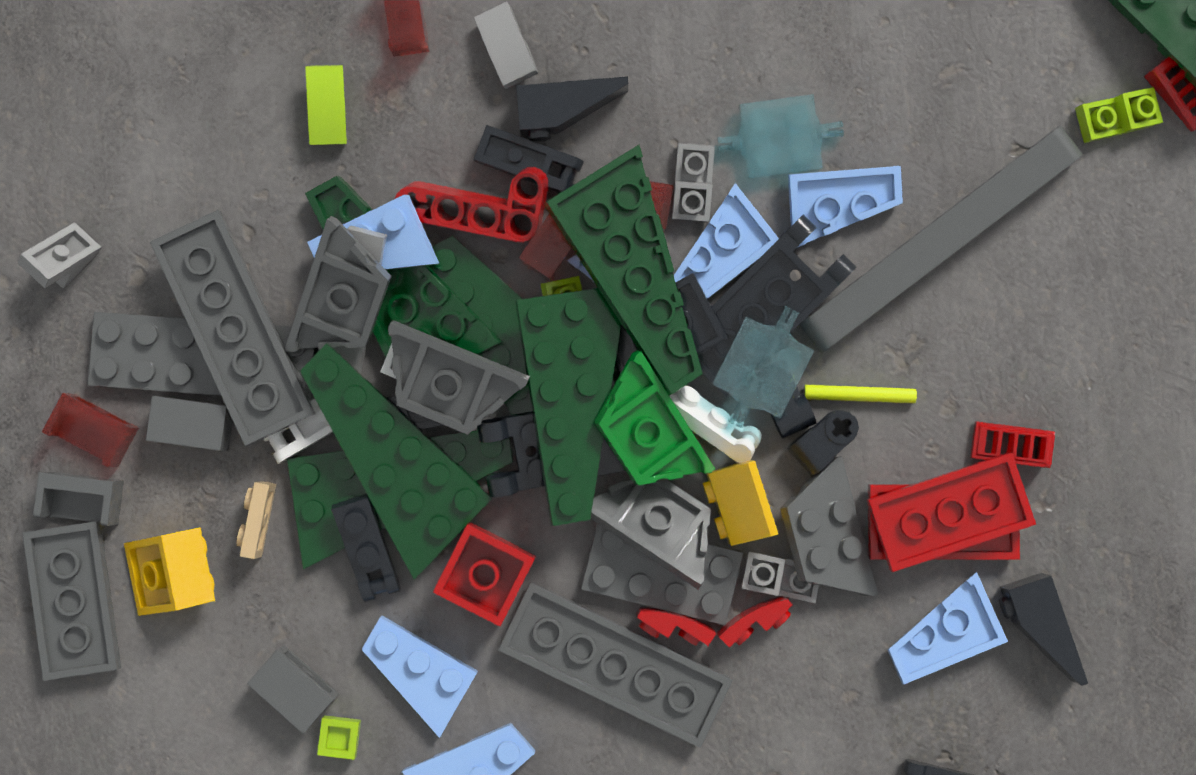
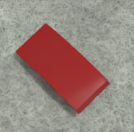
[716,596,793,648]
[636,607,716,646]

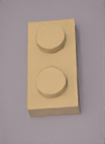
[237,481,276,559]

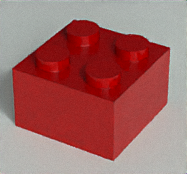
[433,522,536,627]

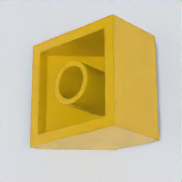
[702,460,778,546]
[124,527,215,616]

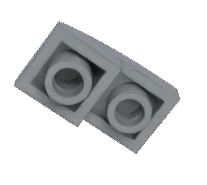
[474,1,539,89]
[672,143,715,221]
[742,551,819,603]

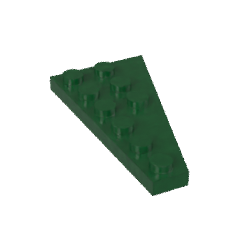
[305,176,502,357]
[515,288,621,526]
[300,343,492,579]

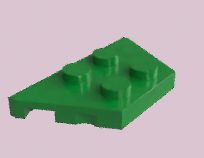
[594,350,715,486]

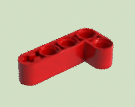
[395,167,548,242]

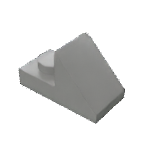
[17,222,101,288]

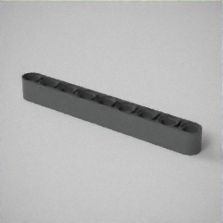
[800,125,1083,353]

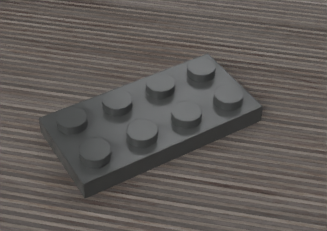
[22,521,121,681]
[581,523,743,625]

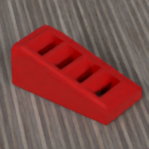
[1143,57,1196,132]
[970,421,1055,468]

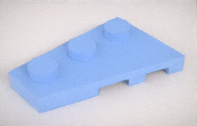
[788,166,903,248]
[674,183,779,298]
[307,195,439,269]
[887,572,1008,685]
[362,616,478,738]
[402,723,535,775]

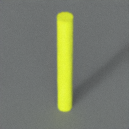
[804,385,917,403]

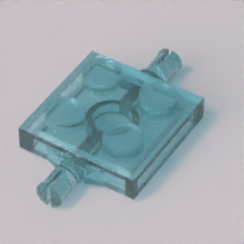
[717,94,844,179]
[713,306,815,428]

